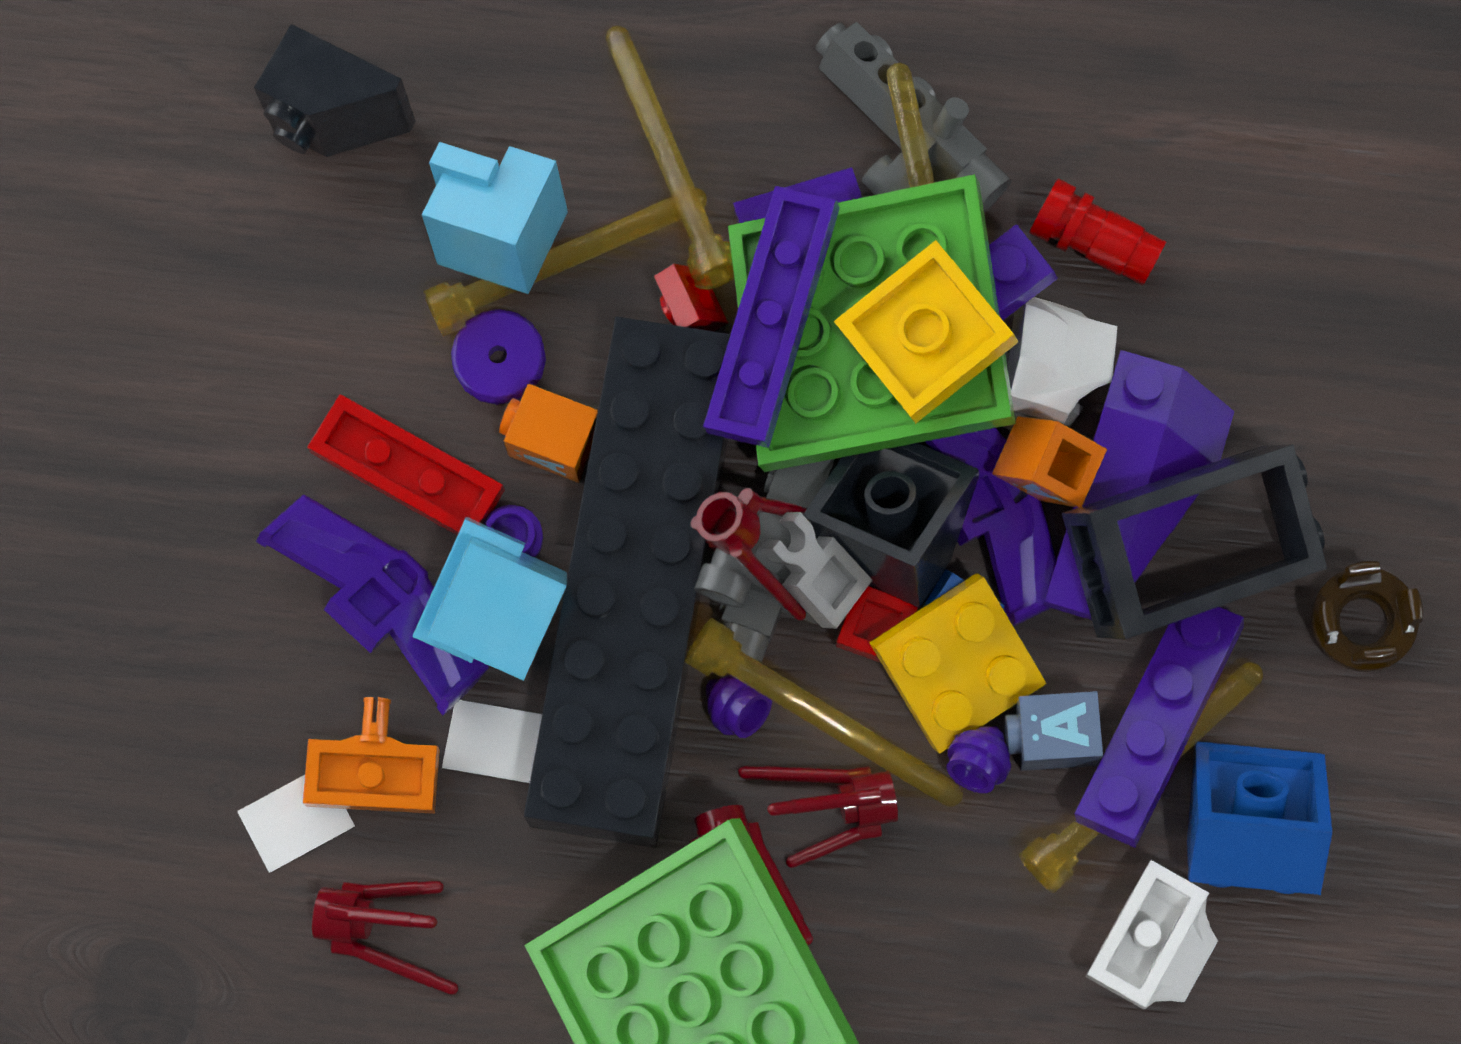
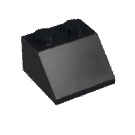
[254,24,416,157]
[803,443,979,608]

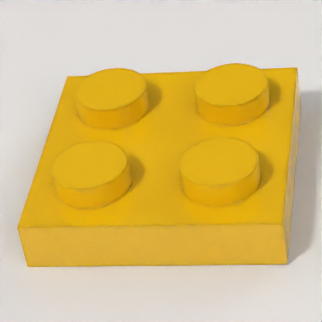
[834,240,1018,424]
[869,573,1047,754]

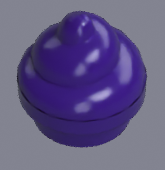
[705,673,772,738]
[947,726,1011,793]

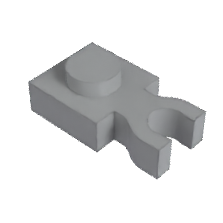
[758,512,872,629]

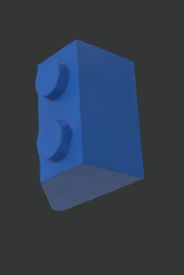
[1187,741,1333,895]

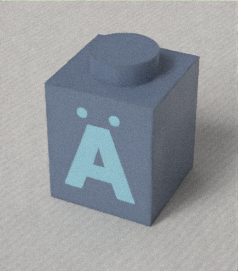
[1005,691,1103,771]

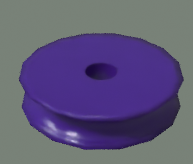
[451,309,546,405]

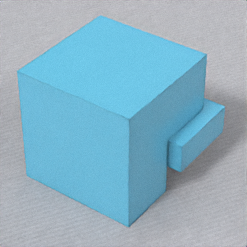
[422,142,568,294]
[412,517,567,681]

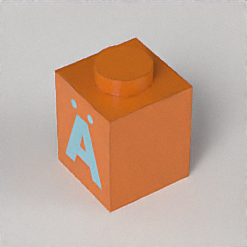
[499,384,598,483]
[992,416,1107,508]

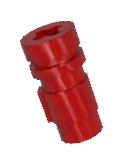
[1029,178,1166,286]

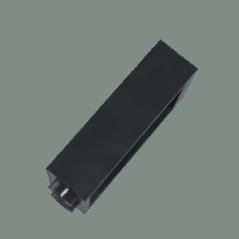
[1062,444,1327,640]

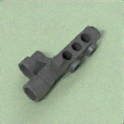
[815,22,1012,212]
[694,459,835,677]

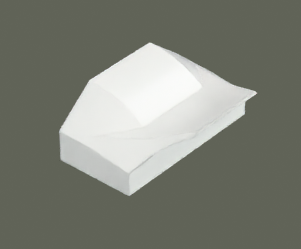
[1008,297,1117,424]
[1086,860,1218,1009]

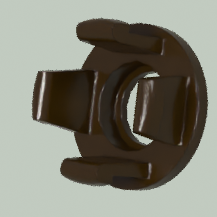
[1311,561,1423,672]

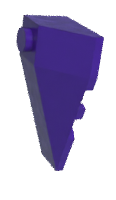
[1043,350,1234,620]

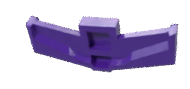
[925,428,1056,627]
[256,494,489,716]

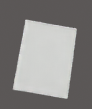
[442,700,542,783]
[237,775,355,873]

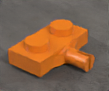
[303,697,440,814]

